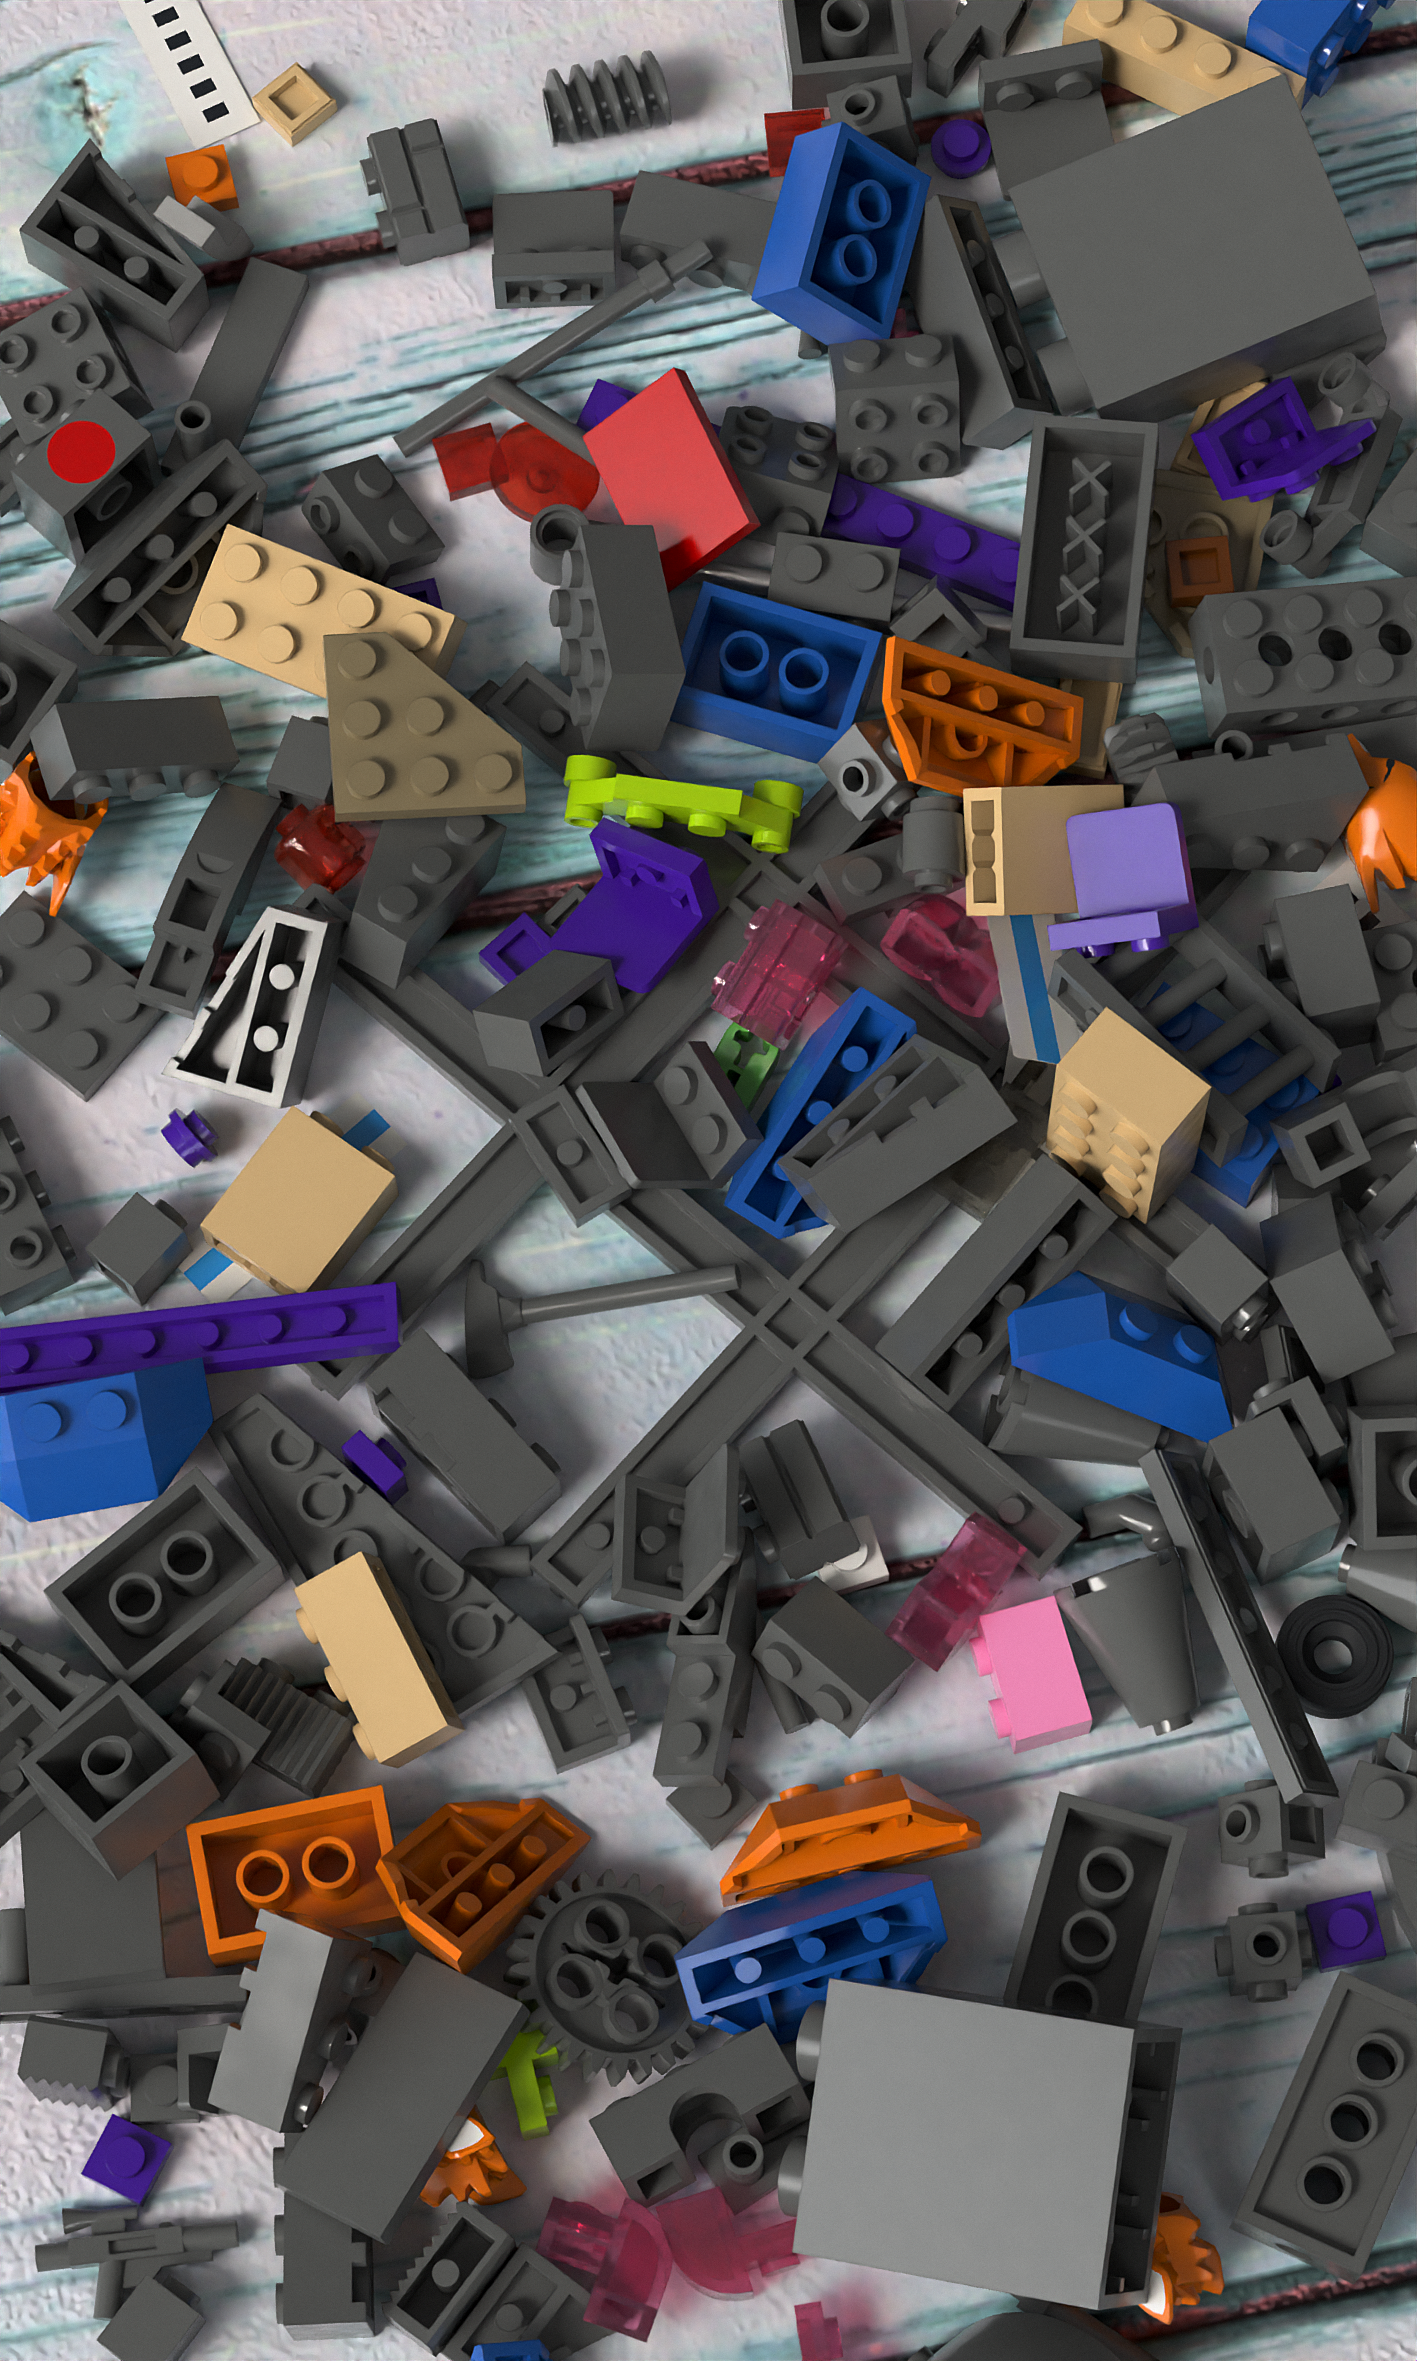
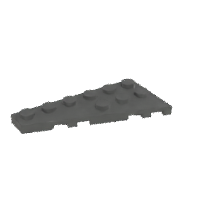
[207,1392,564,1720]

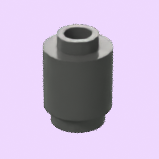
[902,796,966,894]

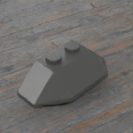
[52,439,268,657]

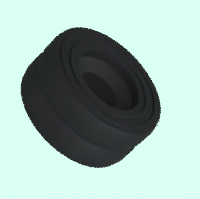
[1275,1595,1394,1719]

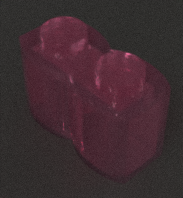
[880,894,1003,1018]

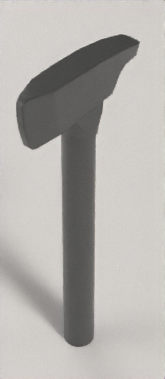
[465,1259,742,1380]

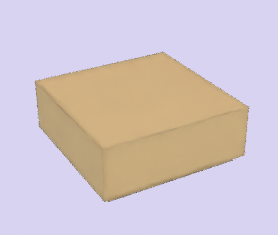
[252,62,338,147]

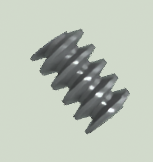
[542,50,672,148]

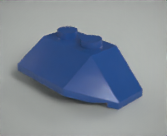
[724,987,917,1239]
[1007,1270,1235,1443]
[0,1357,214,1523]
[673,1871,948,2045]

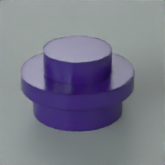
[931,119,991,179]
[161,1108,219,1168]

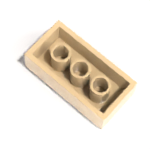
[181,524,468,700]
[1045,1007,1211,1224]

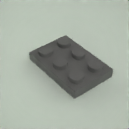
[0,890,167,1103]

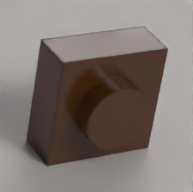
[1164,535,1235,608]

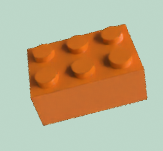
[186,1785,407,1969]

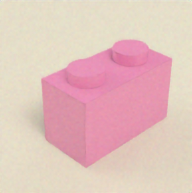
[969,1595,1093,1754]

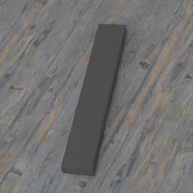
[1138,1448,1340,1808]

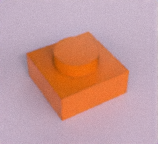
[165,144,239,212]

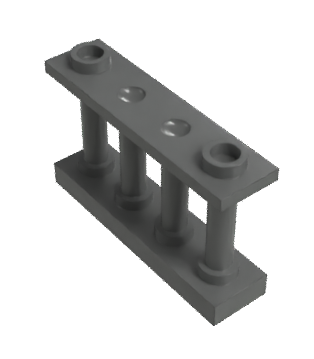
[1047,902,1343,1168]

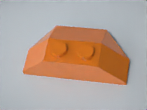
[882,636,1084,798]
[719,1769,982,1907]
[375,1798,591,1975]

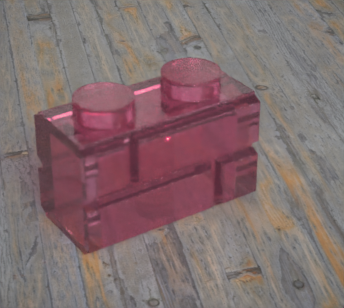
[710,898,849,1051]

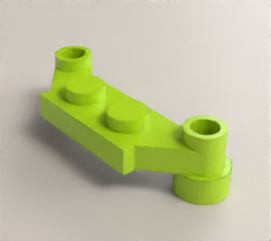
[563,755,804,854]

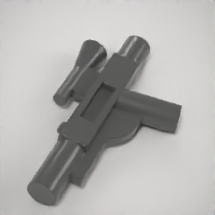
[35,2205,239,2321]

